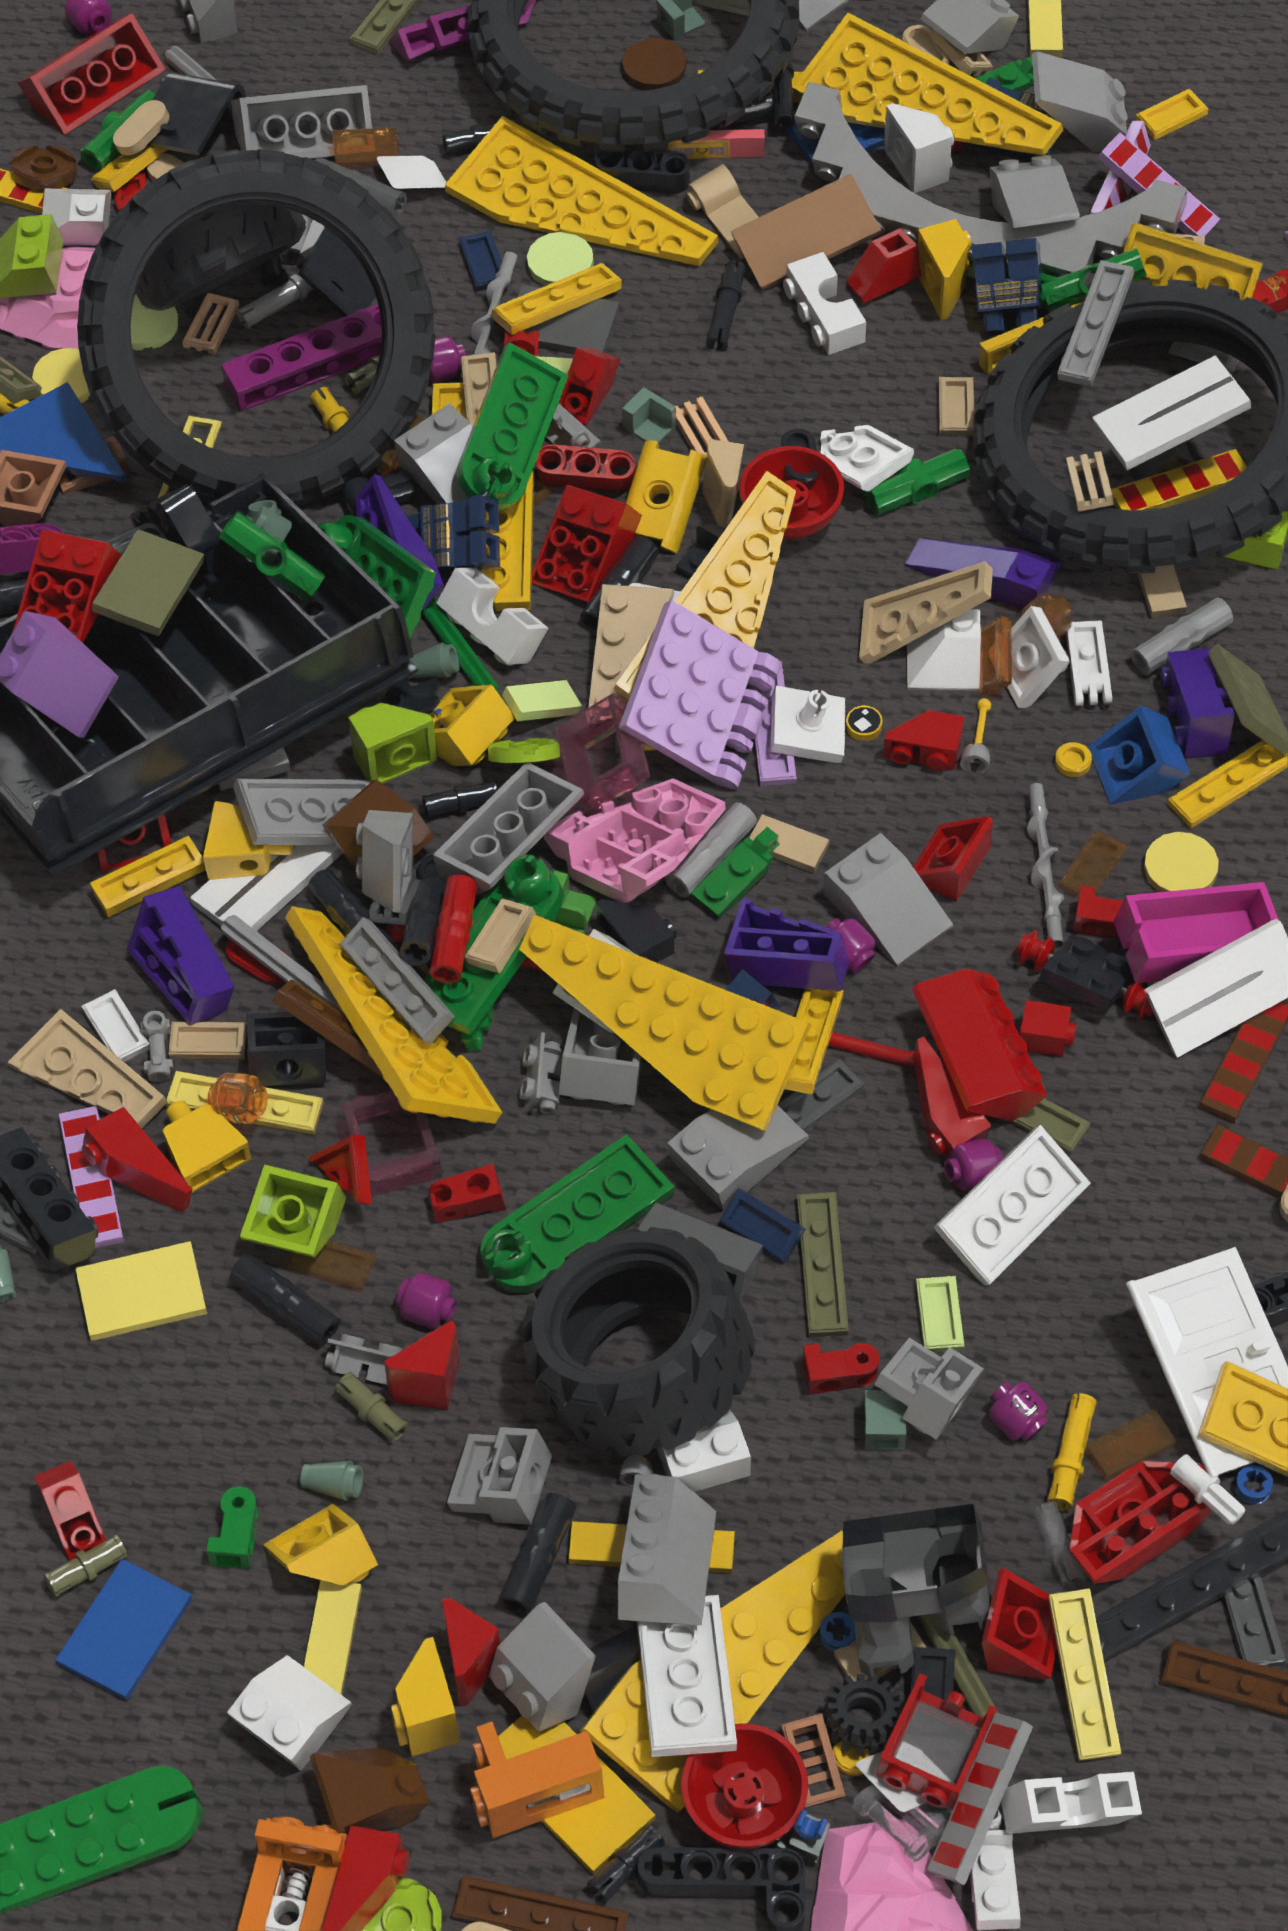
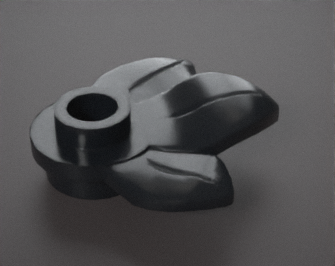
[379,677,440,714]

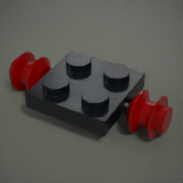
[1016,930,1154,1021]

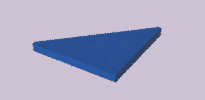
[0,382,127,483]

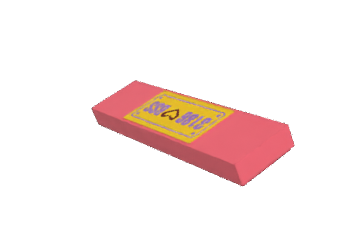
[633,129,765,159]

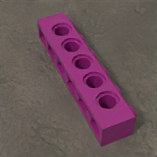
[221,304,382,412]

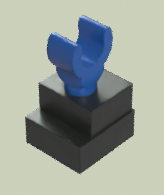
[775,1810,831,1866]

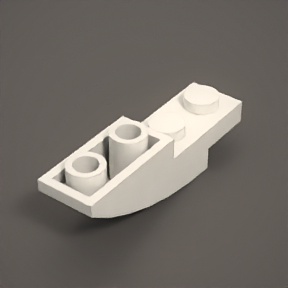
[970,1802,1021,1930]

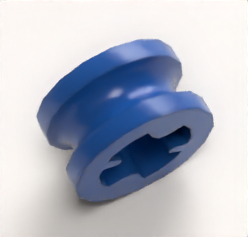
[1235,1465,1273,1505]
[820,1612,856,1652]

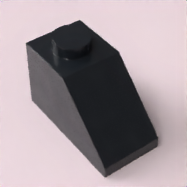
[596,899,677,963]

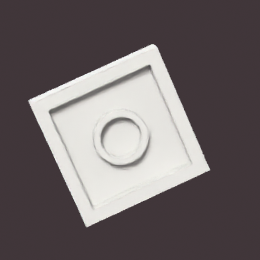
[990,606,1070,708]
[770,686,845,763]

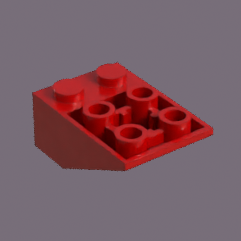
[532,485,642,602]
[12,529,122,643]

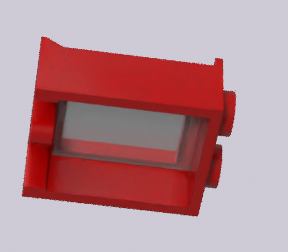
[876,1673,998,1810]

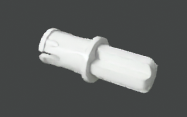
[1170,1454,1245,1525]

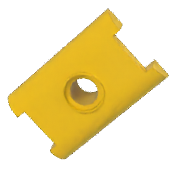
[626,440,706,554]

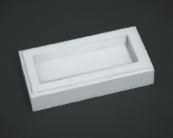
[82,989,150,1062]

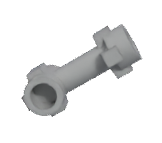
[141,1011,174,1083]

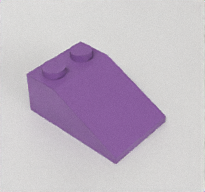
[0,611,119,738]

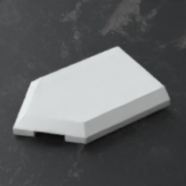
[820,425,914,491]

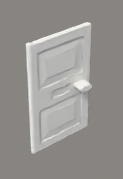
[1126,1247,1288,1477]

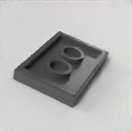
[504,285,620,354]

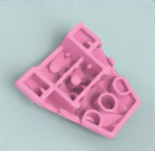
[0,246,96,351]
[544,779,726,903]
[810,1817,974,1931]

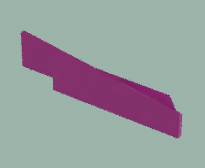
[389,0,536,61]

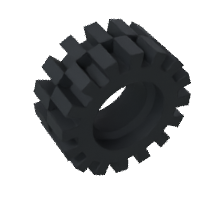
[824,1674,903,1756]

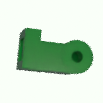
[206,1486,258,1569]

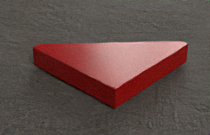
[309,1134,372,1205]

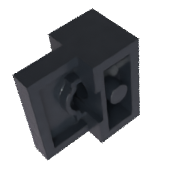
[247,1012,326,1086]

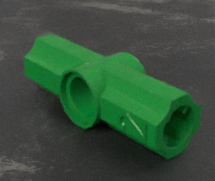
[80,90,155,172]
[1041,248,1147,312]
[864,448,970,515]
[219,511,325,601]

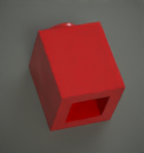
[1020,1000,1077,1057]

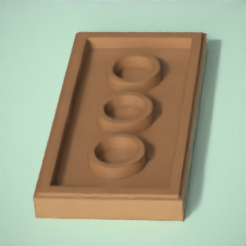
[731,174,881,291]

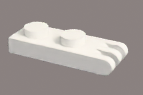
[1065,621,1112,706]

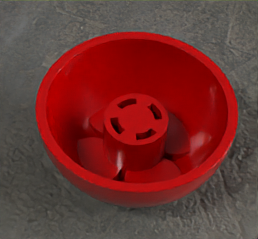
[740,446,844,539]
[681,1723,808,1849]

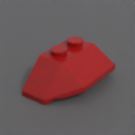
[1069,1461,1212,1584]

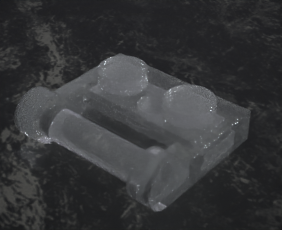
[852,1784,953,1862]

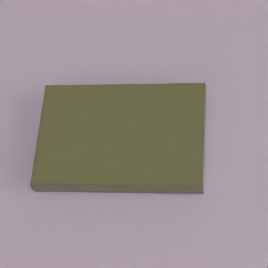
[92,529,204,636]
[1208,644,1288,755]

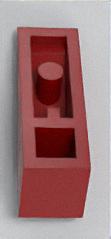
[912,1036,991,1160]
[82,1107,192,1212]
[322,1826,409,1931]

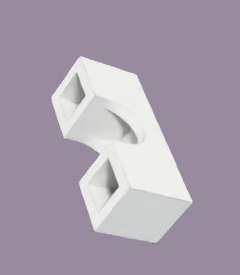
[783,252,866,355]
[436,567,548,666]
[1001,1772,1142,1834]

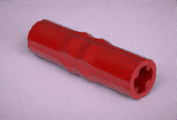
[430,874,477,984]

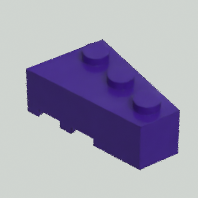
[1160,648,1234,759]
[127,886,235,1025]
[724,897,849,991]

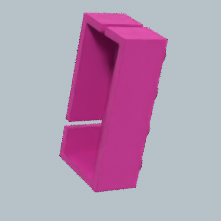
[1113,882,1279,983]

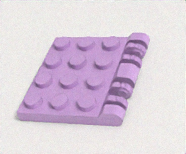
[619,600,781,790]

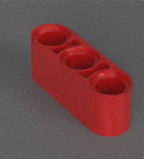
[535,444,636,491]

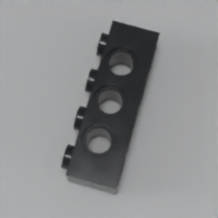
[0,1127,98,1272]

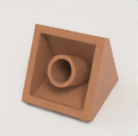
[0,450,67,527]

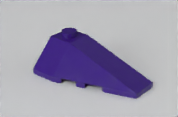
[356,474,443,609]
[905,539,1062,611]

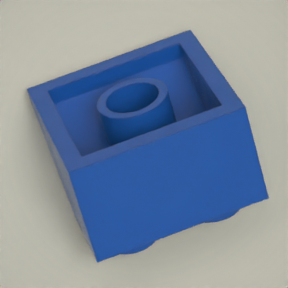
[1087,706,1191,805]

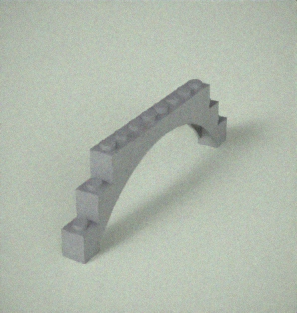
[795,82,1187,284]

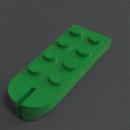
[457,342,569,511]
[318,515,437,638]
[423,855,564,1035]
[480,1134,675,1293]
[0,1766,204,1914]

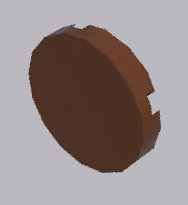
[622,38,686,91]
[11,145,77,190]

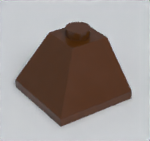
[322,780,435,880]
[309,1748,430,1833]

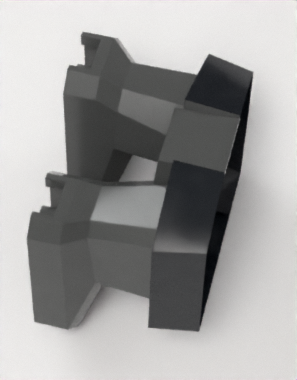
[842,1504,990,1677]

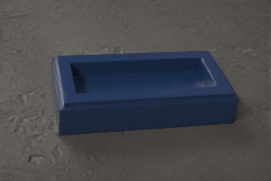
[459,231,502,292]
[719,1188,806,1262]

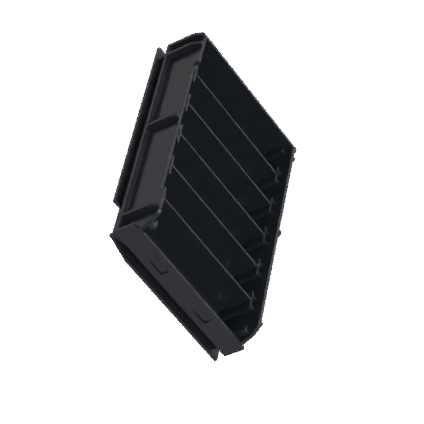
[0,472,418,877]

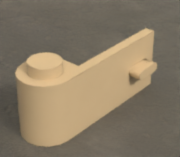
[686,164,759,259]

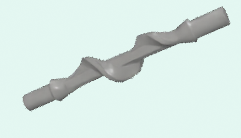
[470,251,517,355]
[1027,783,1064,948]

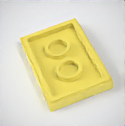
[76,1241,207,1341]

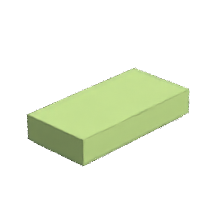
[502,680,582,721]
[916,1276,964,1353]

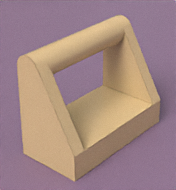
[702,439,744,528]

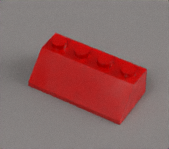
[17,13,166,135]
[911,968,1047,1122]

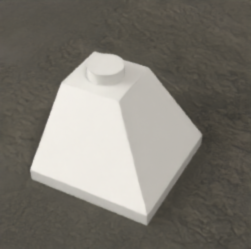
[42,188,112,246]
[907,609,981,691]

